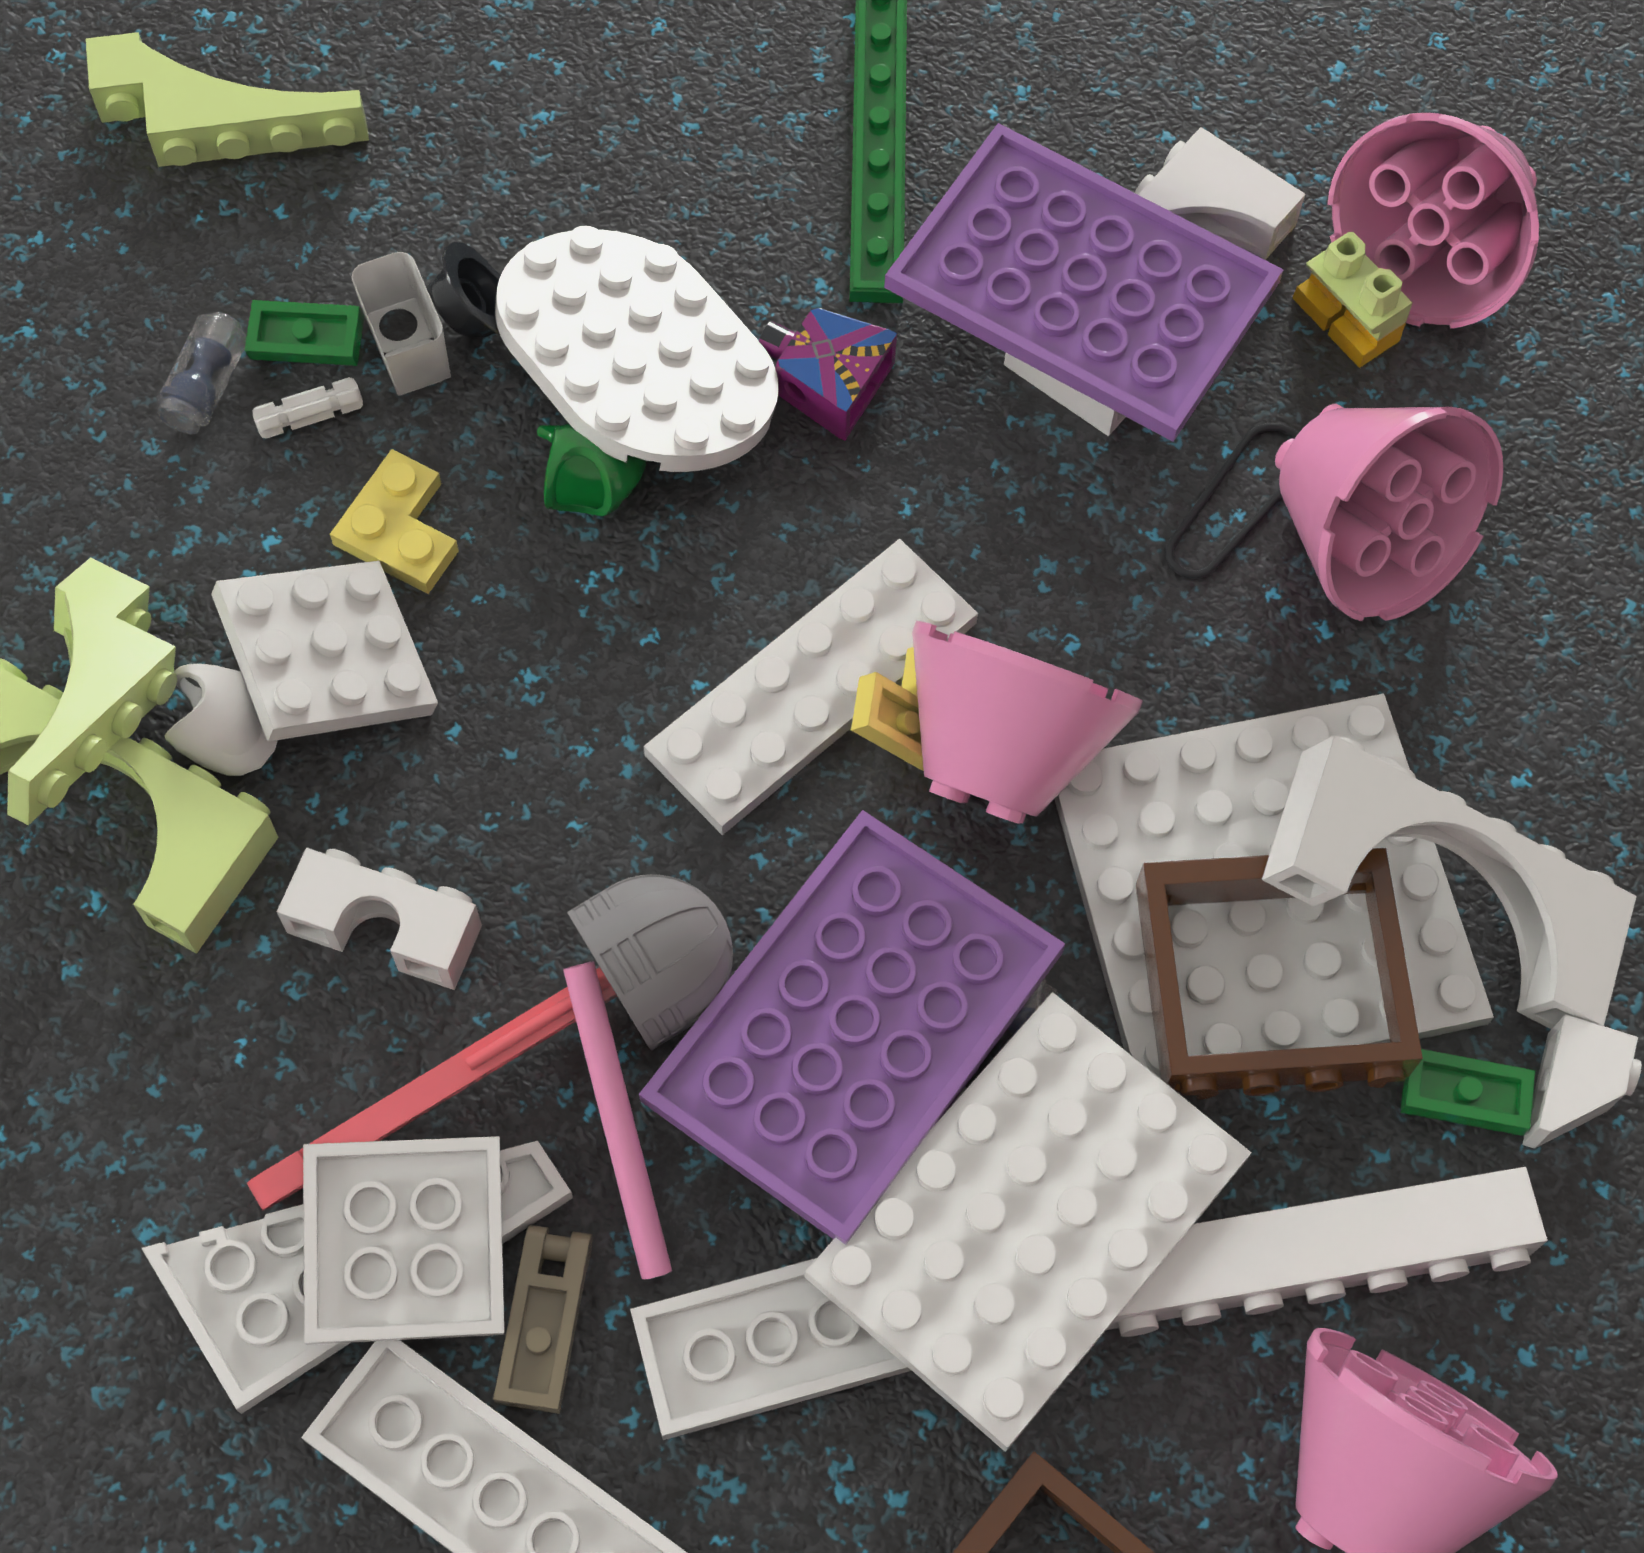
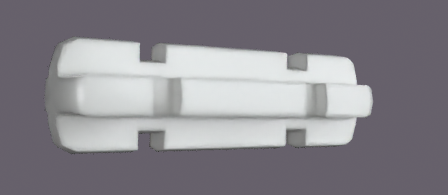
[252,377,363,438]

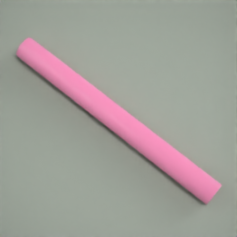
[563,961,672,1279]

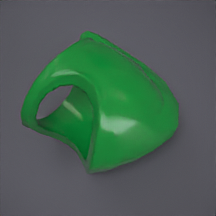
[537,424,646,516]

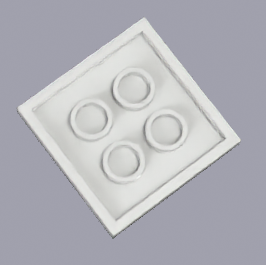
[211,561,438,742]
[303,1136,504,1345]

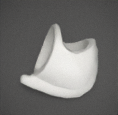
[165,664,278,776]

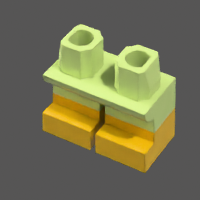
[1293,232,1413,368]

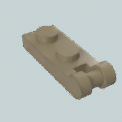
[493,1225,593,1414]

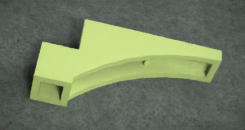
[86,32,369,167]
[7,557,177,825]

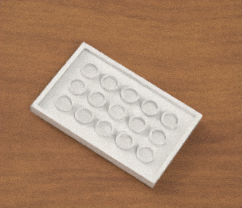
[805,992,1252,1452]

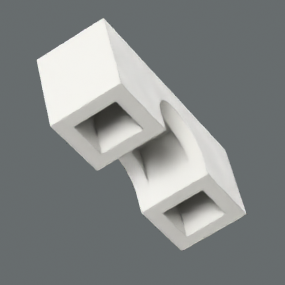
[277,848,482,990]

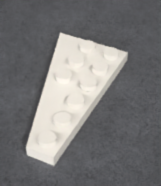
[142,1141,573,1414]

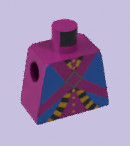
[759,308,897,441]

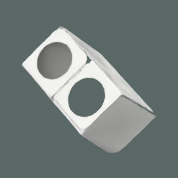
[352,252,451,396]

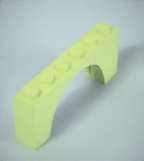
[0,658,278,954]

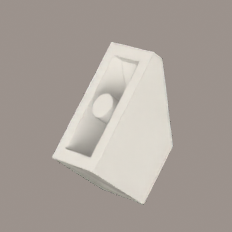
[1522,1014,1642,1149]

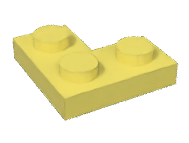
[330,449,459,594]
[851,647,924,771]

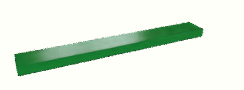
[849,0,907,303]

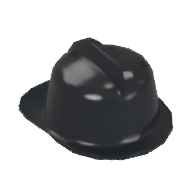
[427,242,501,337]

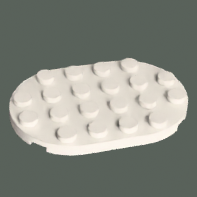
[495,226,778,472]

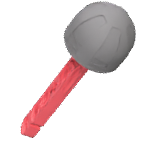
[247,874,733,1211]

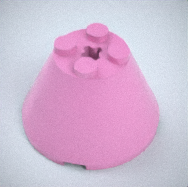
[1327,113,1539,329]
[1275,404,1503,622]
[912,621,1143,824]
[1295,1328,1558,1553]

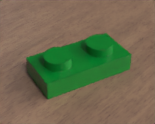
[244,300,365,366]
[1400,1049,1535,1136]

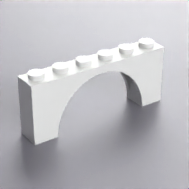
[1004,127,1305,436]
[1262,735,1636,1029]

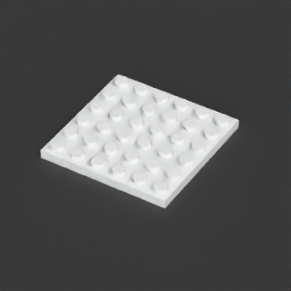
[1054,694,1494,1079]

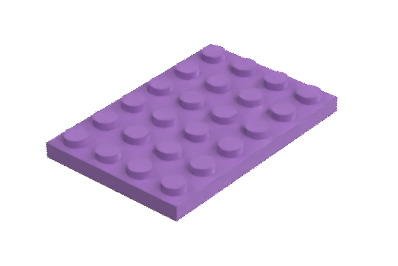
[884,123,1283,442]
[639,810,1065,1245]

